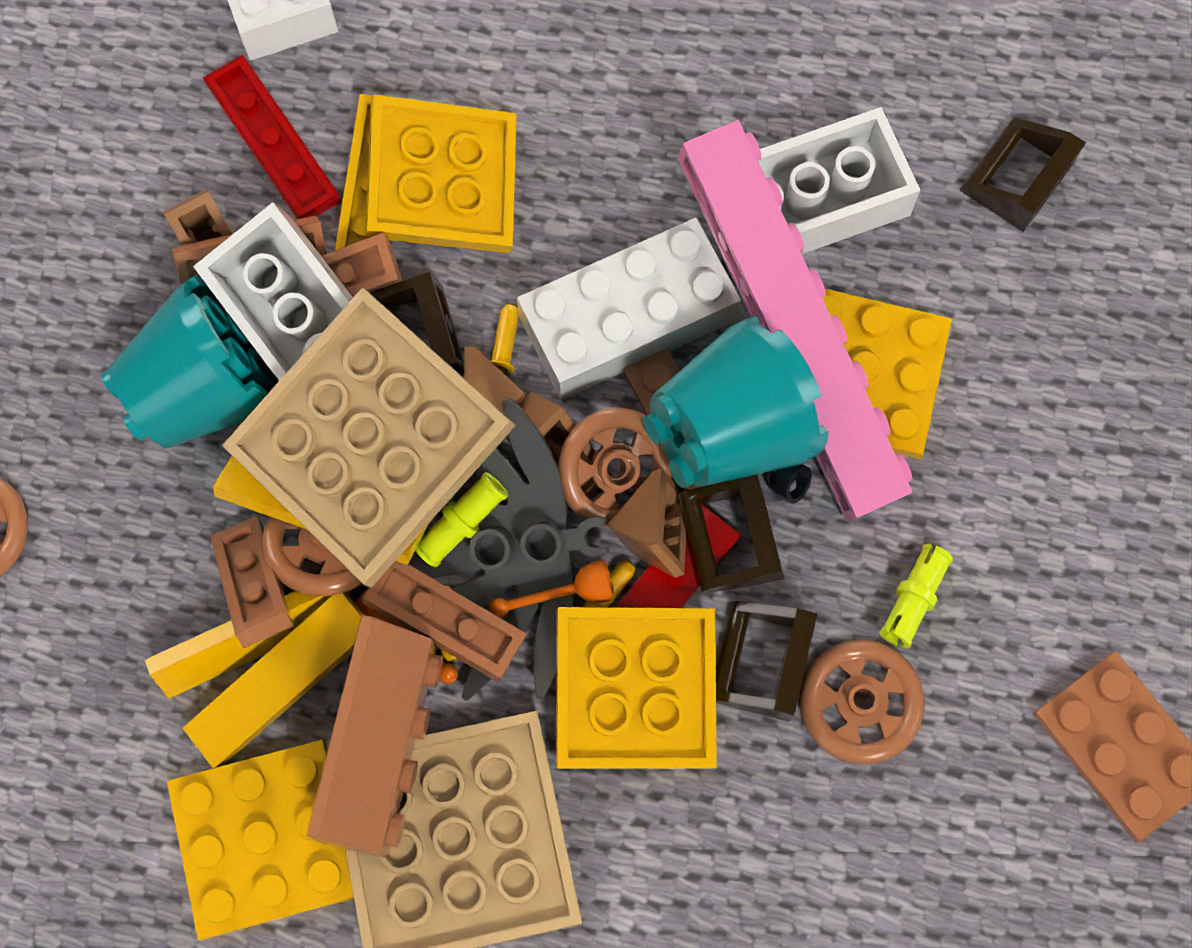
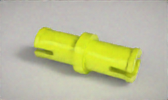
[415,472,508,567]
[879,544,953,649]

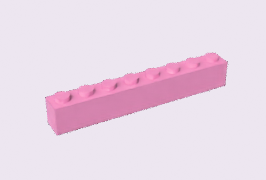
[677,119,913,522]

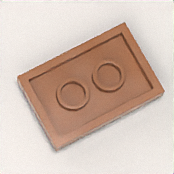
[1032,651,1192,843]

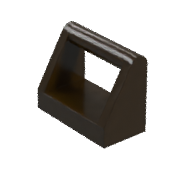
[960,118,1086,232]
[370,271,464,376]
[678,475,785,593]
[716,601,818,722]

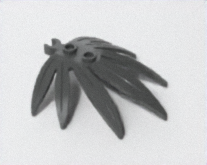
[299,398,610,701]

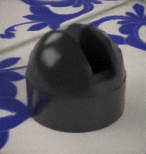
[767,464,812,504]

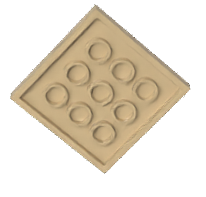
[222,287,516,587]
[345,711,582,948]

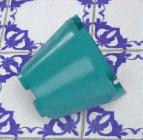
[101,275,279,448]
[643,316,828,488]

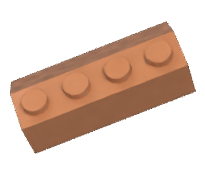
[306,615,443,858]

